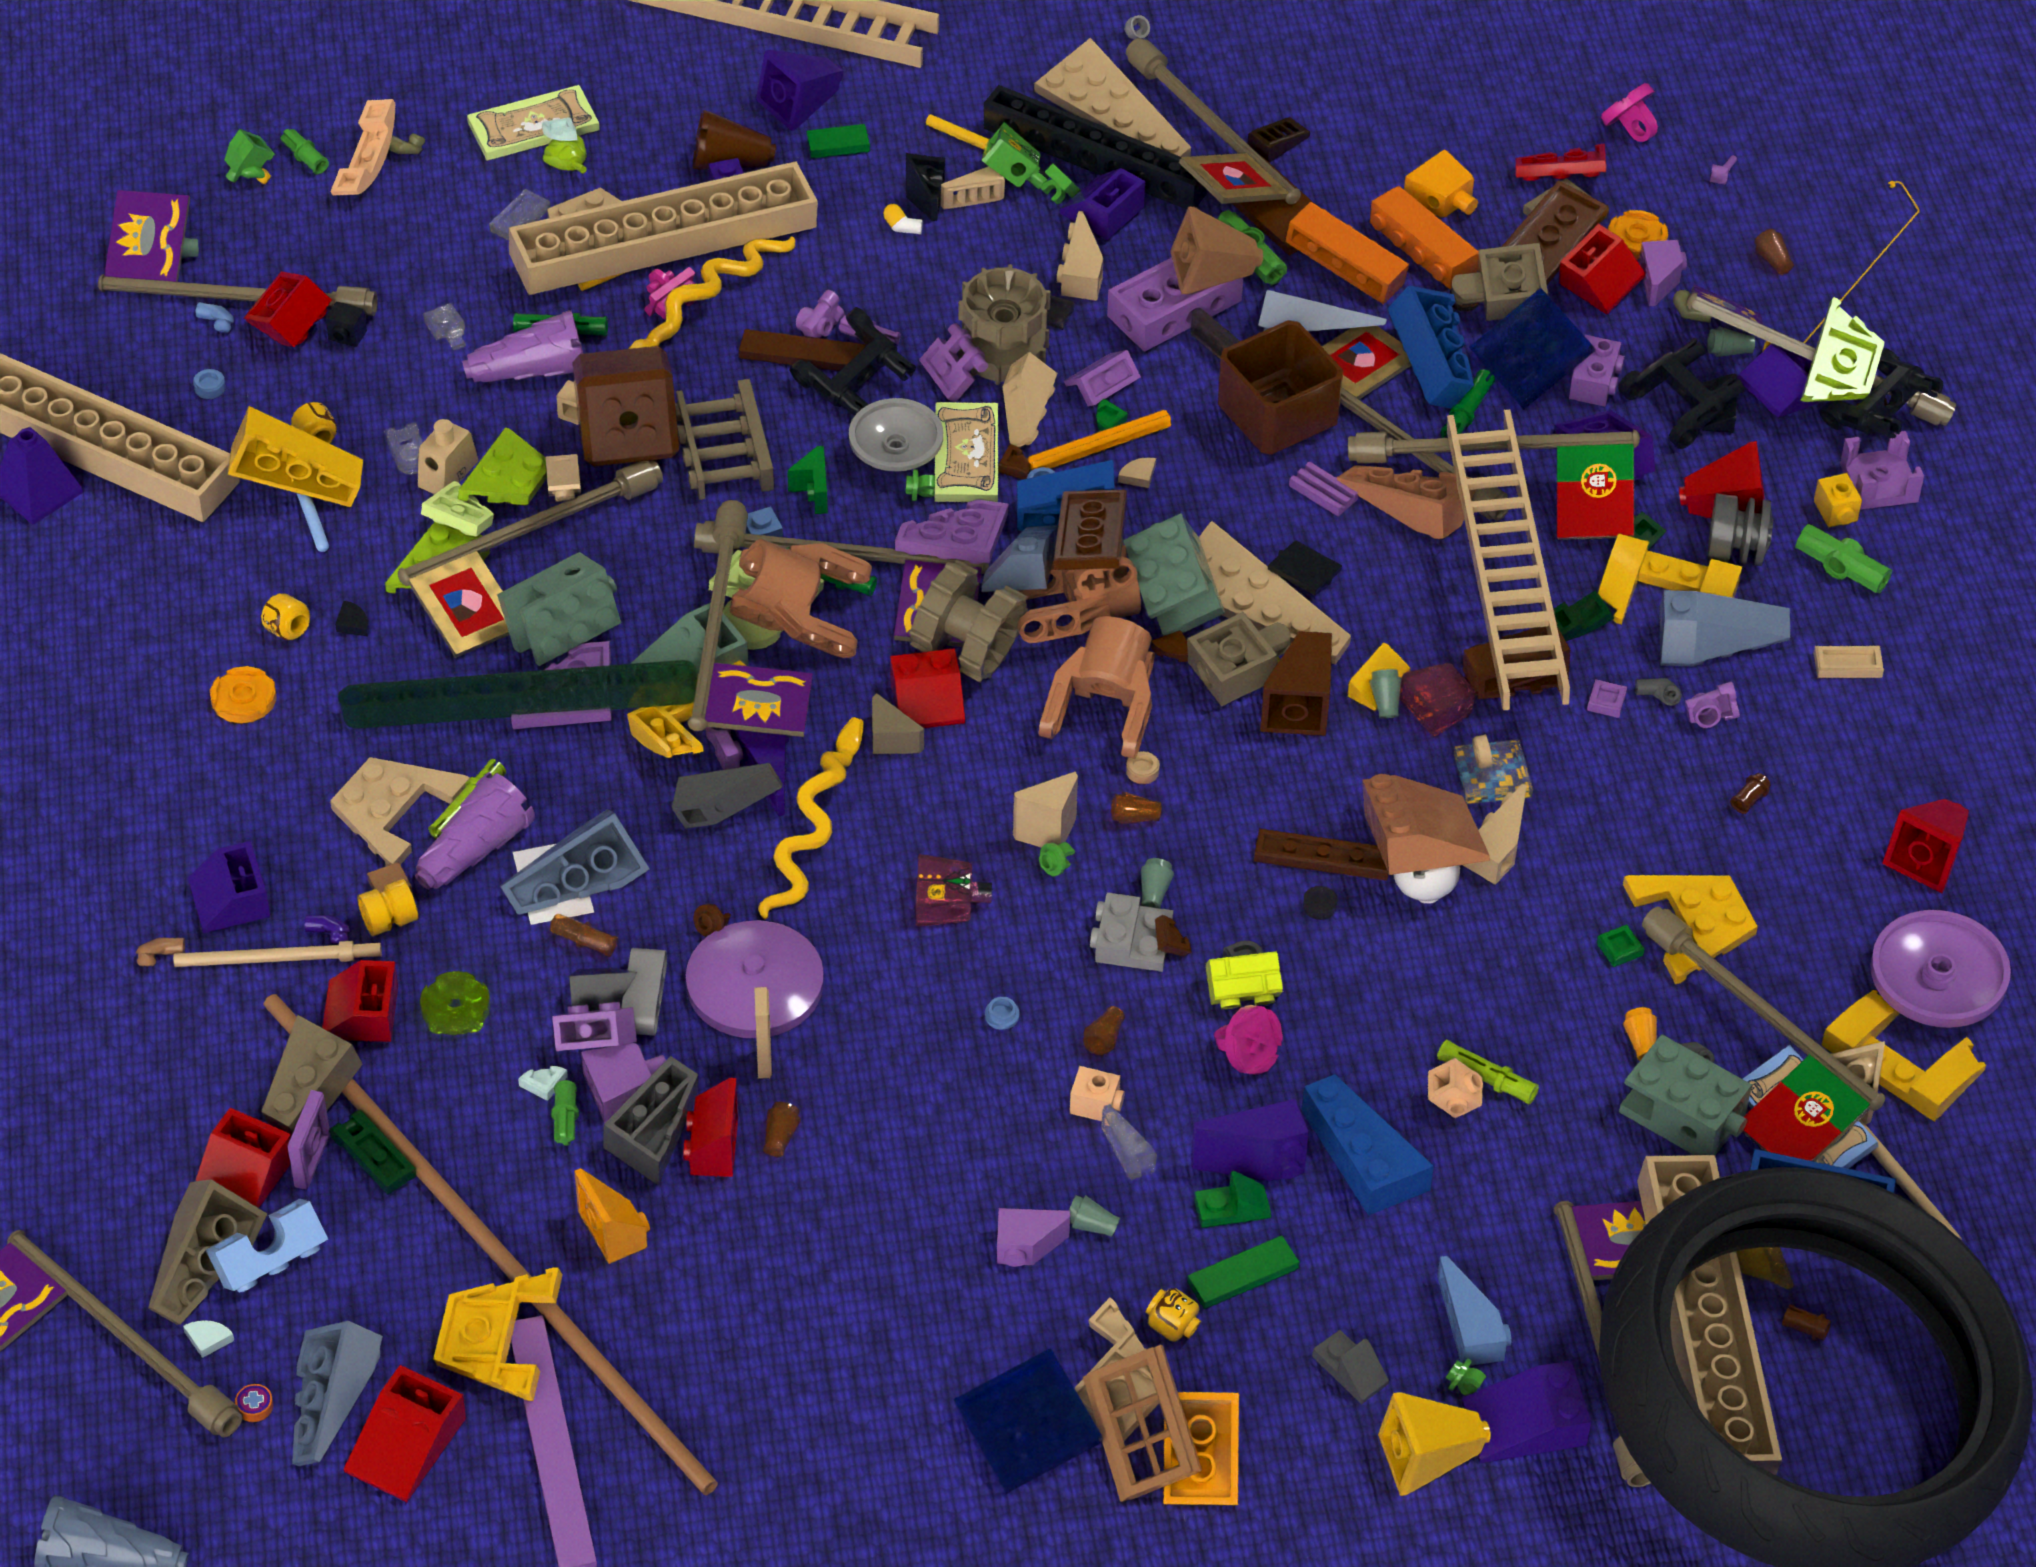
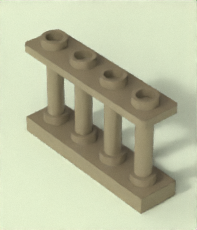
[675,379,774,500]

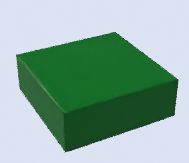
[1596,924,1644,967]

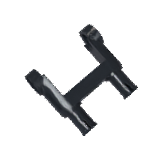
[789,307,916,416]
[1618,338,1745,449]
[1819,348,1943,439]

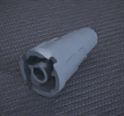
[34,1495,189,1567]

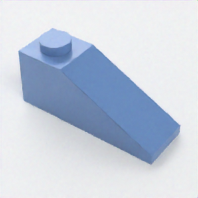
[1437,1256,1511,1366]

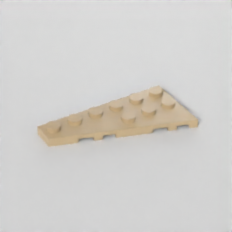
[1034,38,1191,157]
[1199,521,1351,665]

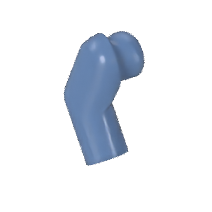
[196,302,234,333]

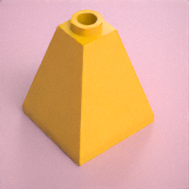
[1378,1392,1491,1496]

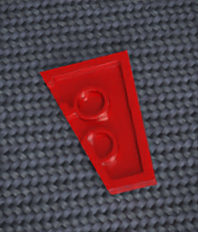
[1516,143,1606,181]

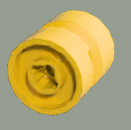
[357,879,418,936]

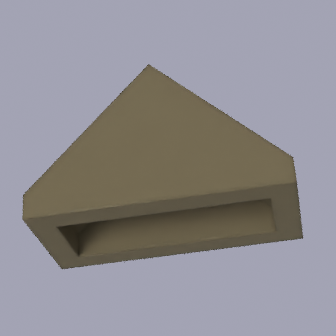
[872,693,924,754]

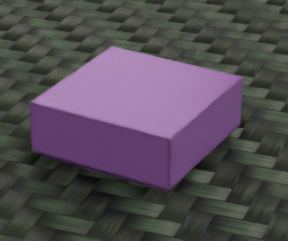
[1587,680,1627,718]

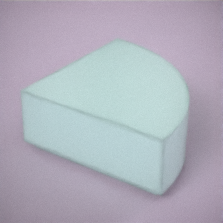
[542,117,577,141]
[518,1066,568,1101]
[183,1320,234,1358]

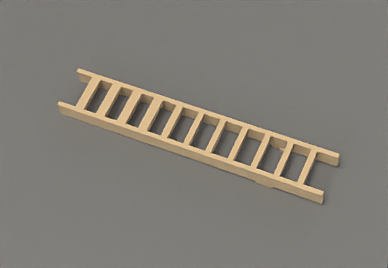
[628,0,939,68]
[1447,409,1570,711]

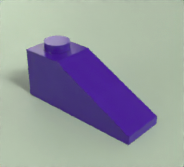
[735,730,789,817]

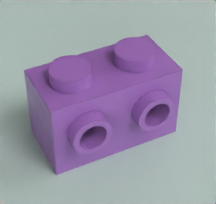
[1569,335,1625,407]
[552,1002,637,1051]

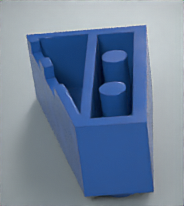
[1017,460,1114,531]

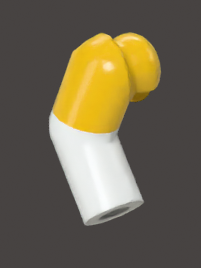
[883,204,923,234]

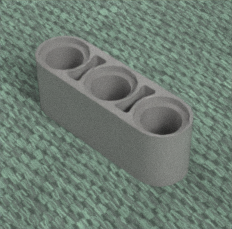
[621,948,667,1036]

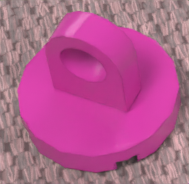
[1601,83,1658,142]
[1214,1005,1283,1075]

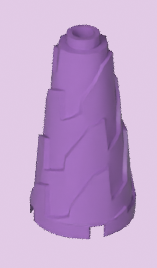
[462,310,583,382]
[415,771,535,890]

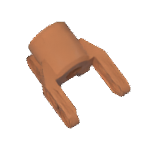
[730,539,872,658]
[1016,543,1141,643]
[1039,616,1155,759]

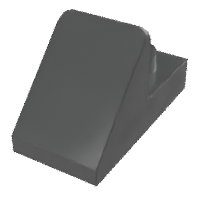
[1312,1330,1389,1404]

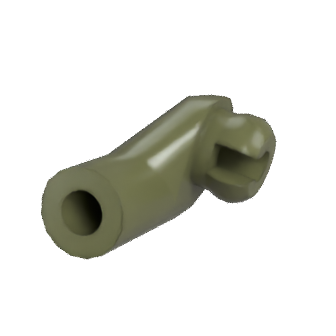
[389,133,425,154]
[1673,290,1712,323]

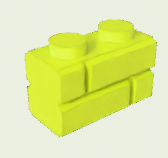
[1205,951,1283,1009]

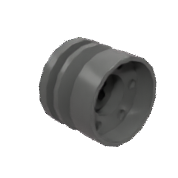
[1707,493,1773,566]

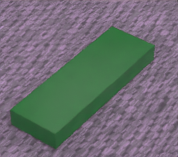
[1187,1235,1299,1309]

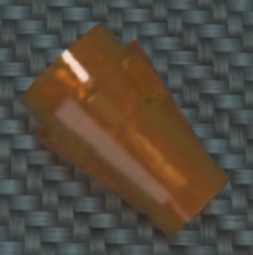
[1755,229,1794,275]
[1111,791,1161,824]
[1083,1006,1125,1055]
[763,1102,801,1157]

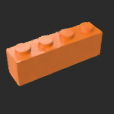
[1369,185,1478,290]
[1285,202,1409,305]

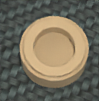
[1472,734,1492,769]
[1126,751,1160,784]

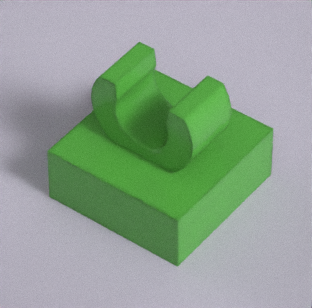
[1041,163,1081,204]

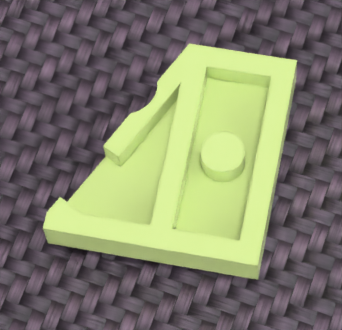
[421,481,494,537]

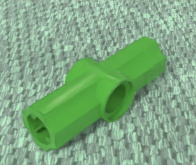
[1217,209,1287,286]
[1795,524,1892,594]

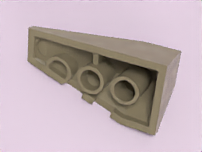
[148,1180,267,1325]

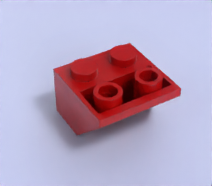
[1559,223,1645,315]
[322,960,399,1042]
[196,1107,291,1208]

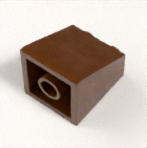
[1260,631,1332,736]

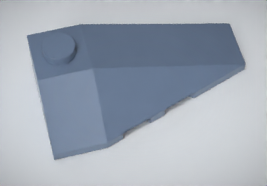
[1258,289,1387,331]
[1659,590,1790,667]
[500,809,650,915]

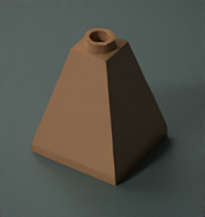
[1170,207,1263,295]

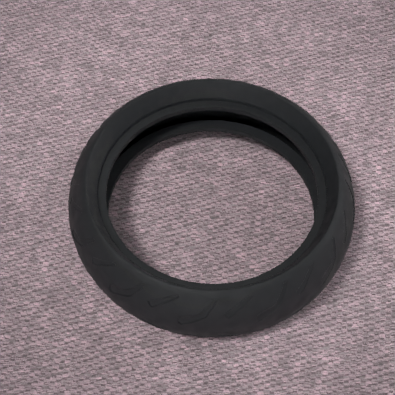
[1599,1167,2033,1567]

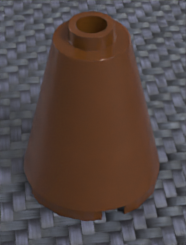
[692,110,776,170]

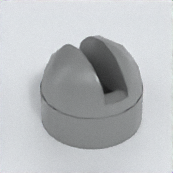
[1124,15,1150,40]

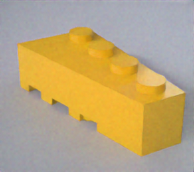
[228,406,363,507]

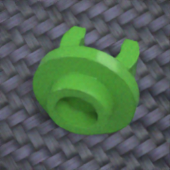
[905,469,935,501]
[1039,842,1075,877]
[1445,1358,1486,1396]

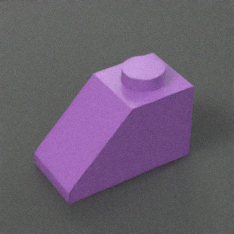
[1639,240,1687,306]
[997,1208,1070,1267]

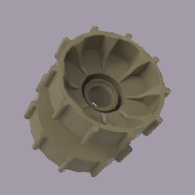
[958,264,1051,385]
[909,559,1028,683]

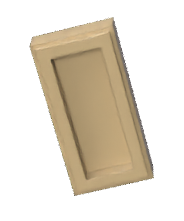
[1814,646,1884,678]

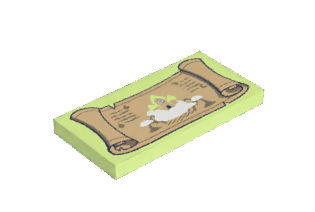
[467,85,600,161]
[935,402,998,502]

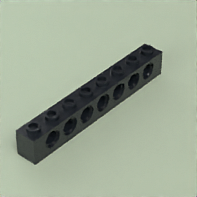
[984,85,1207,210]

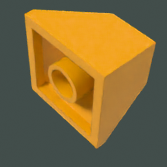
[574,1168,650,1264]

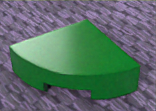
[1096,398,1128,431]

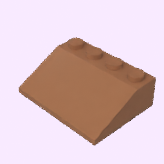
[1362,774,1490,875]

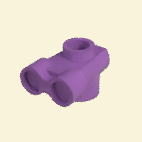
[796,290,845,338]
[1685,682,1740,728]

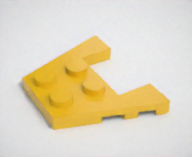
[1623,875,1758,984]
[433,1267,563,1401]

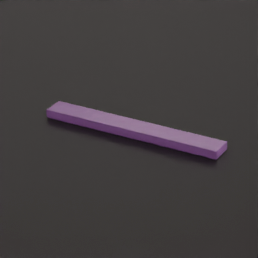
[511,1315,597,1567]

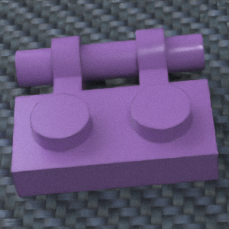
[919,323,988,403]

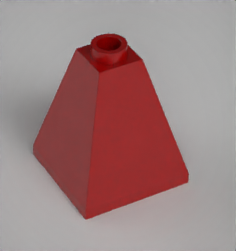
[1679,441,1765,519]
[1882,799,1969,893]

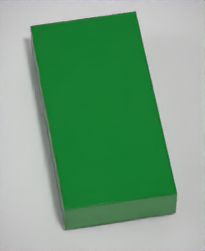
[806,124,870,159]

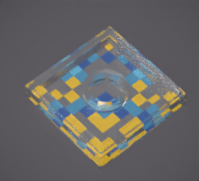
[1454,740,1533,804]

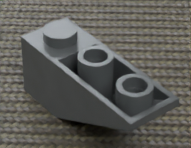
[672,763,783,829]

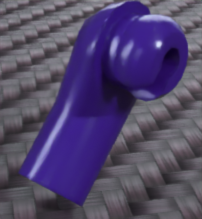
[305,915,350,944]

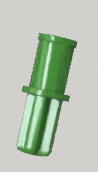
[281,129,329,174]
[551,1080,579,1146]

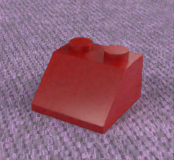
[244,271,332,347]
[890,648,965,728]
[683,1078,739,1177]

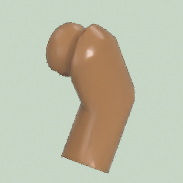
[136,937,185,966]

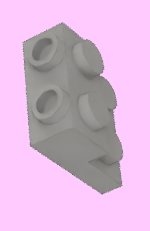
[1090,892,1174,972]

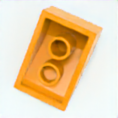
[1163,1392,1239,1505]

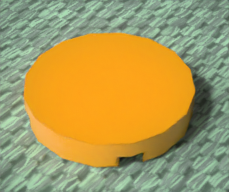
[1608,210,1668,259]
[210,666,277,723]

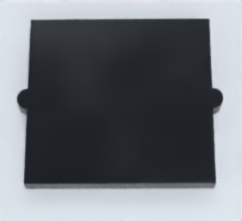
[1268,540,1342,595]

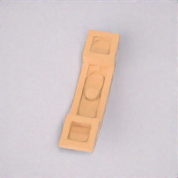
[330,99,395,196]

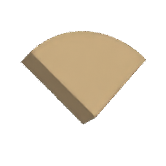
[1118,458,1156,488]

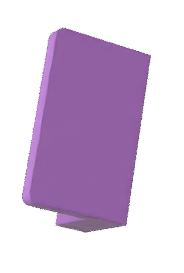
[1064,350,1141,407]

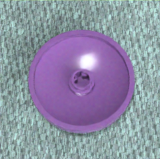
[1870,910,2011,1028]
[686,920,824,1038]

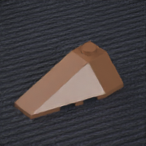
[1337,465,1476,539]

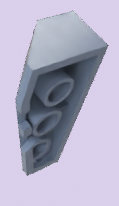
[982,525,1058,592]
[292,1321,383,1466]

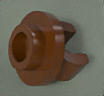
[693,903,731,937]

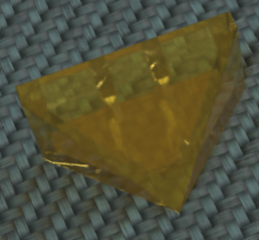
[1736,1247,1794,1290]

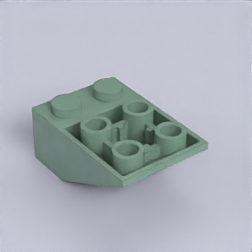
[631,603,748,699]

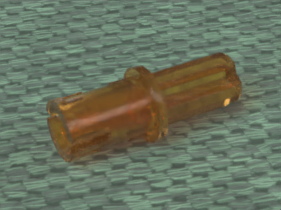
[550,914,618,957]

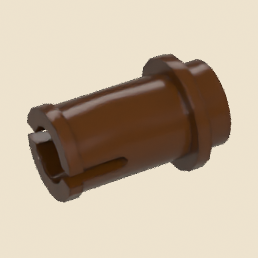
[1730,773,1771,814]
[1782,1304,1831,1341]

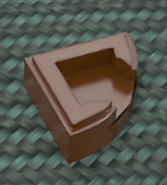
[998,444,1030,480]
[1151,630,1188,662]
[1155,915,1192,957]

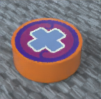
[235,1384,273,1422]

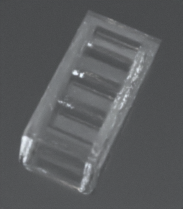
[1101,1104,1157,1180]

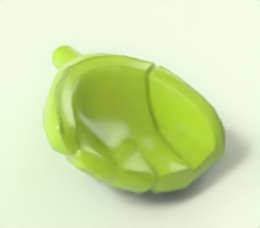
[543,135,587,174]

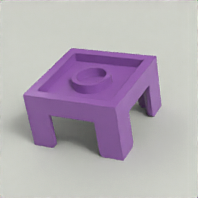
[1840,431,1924,510]

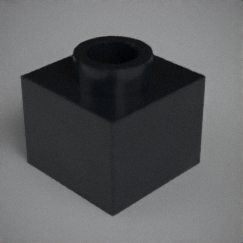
[326,301,367,347]

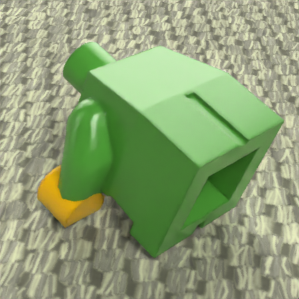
[224,129,275,184]

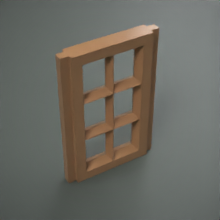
[1083,1345,1202,1502]

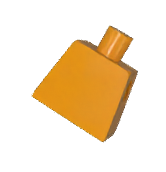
[1404,149,1478,218]

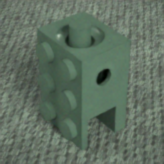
[1123,513,1225,636]
[497,552,621,666]
[1619,1034,1752,1155]

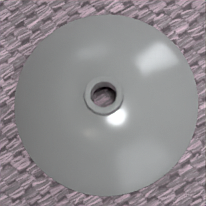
[849,398,943,472]

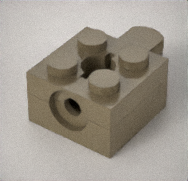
[1452,243,1548,321]
[1187,612,1290,706]

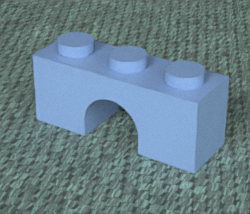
[206,1199,328,1293]

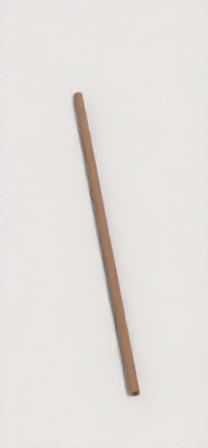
[264,994,718,1495]

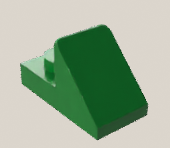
[787,446,828,514]
[1194,1171,1271,1228]

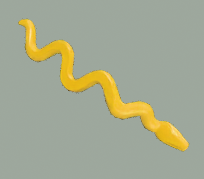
[628,236,796,349]
[758,717,864,919]

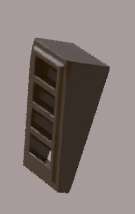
[1247,117,1310,163]

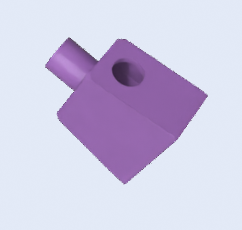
[581,1043,666,1123]

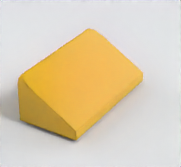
[1347,643,1411,711]

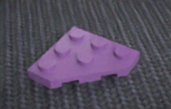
[895,499,1009,564]
[511,641,612,729]

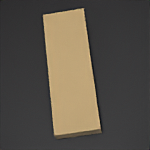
[754,987,772,1079]

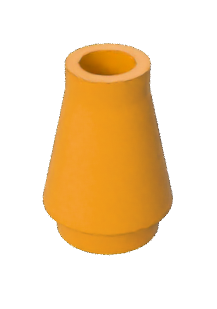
[1623,1007,1657,1061]

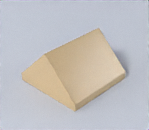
[1013,772,1078,848]

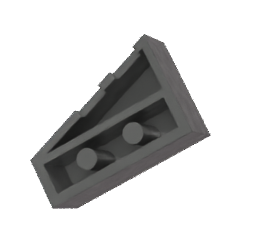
[603,1056,698,1185]

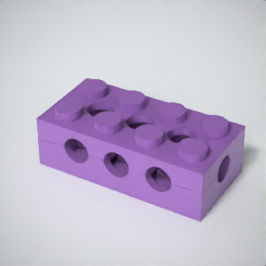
[1107,257,1243,352]

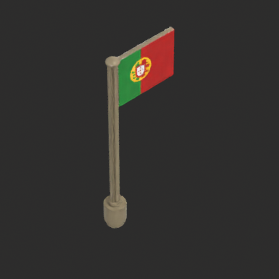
[1348,429,1640,540]
[1642,906,1885,1162]

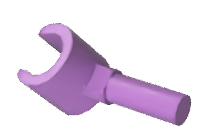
[1710,155,1737,185]

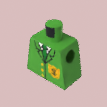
[981,122,1049,189]

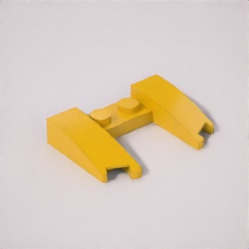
[1598,534,1742,625]
[627,660,746,758]
[1821,990,1986,1122]

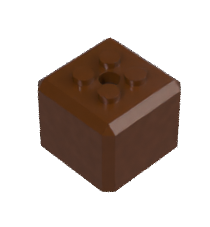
[1218,320,1343,455]
[572,346,679,466]

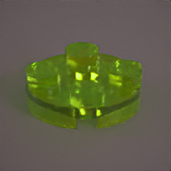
[420,971,490,1035]

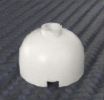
[1394,865,1460,904]

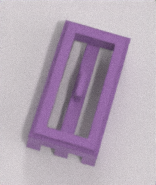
[1289,461,1358,517]

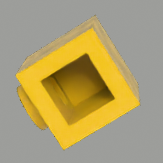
[1814,473,1862,528]

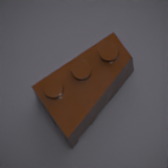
[1463,626,1570,699]

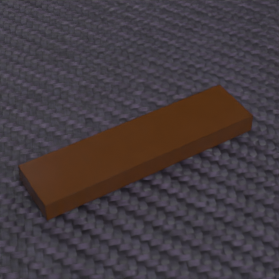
[739,329,866,371]
[1254,828,1388,881]

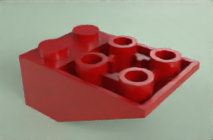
[343,1365,466,1502]

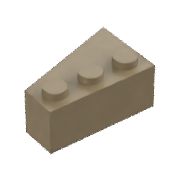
[261,1015,363,1136]

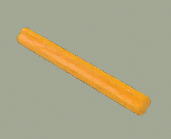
[1028,410,1171,471]

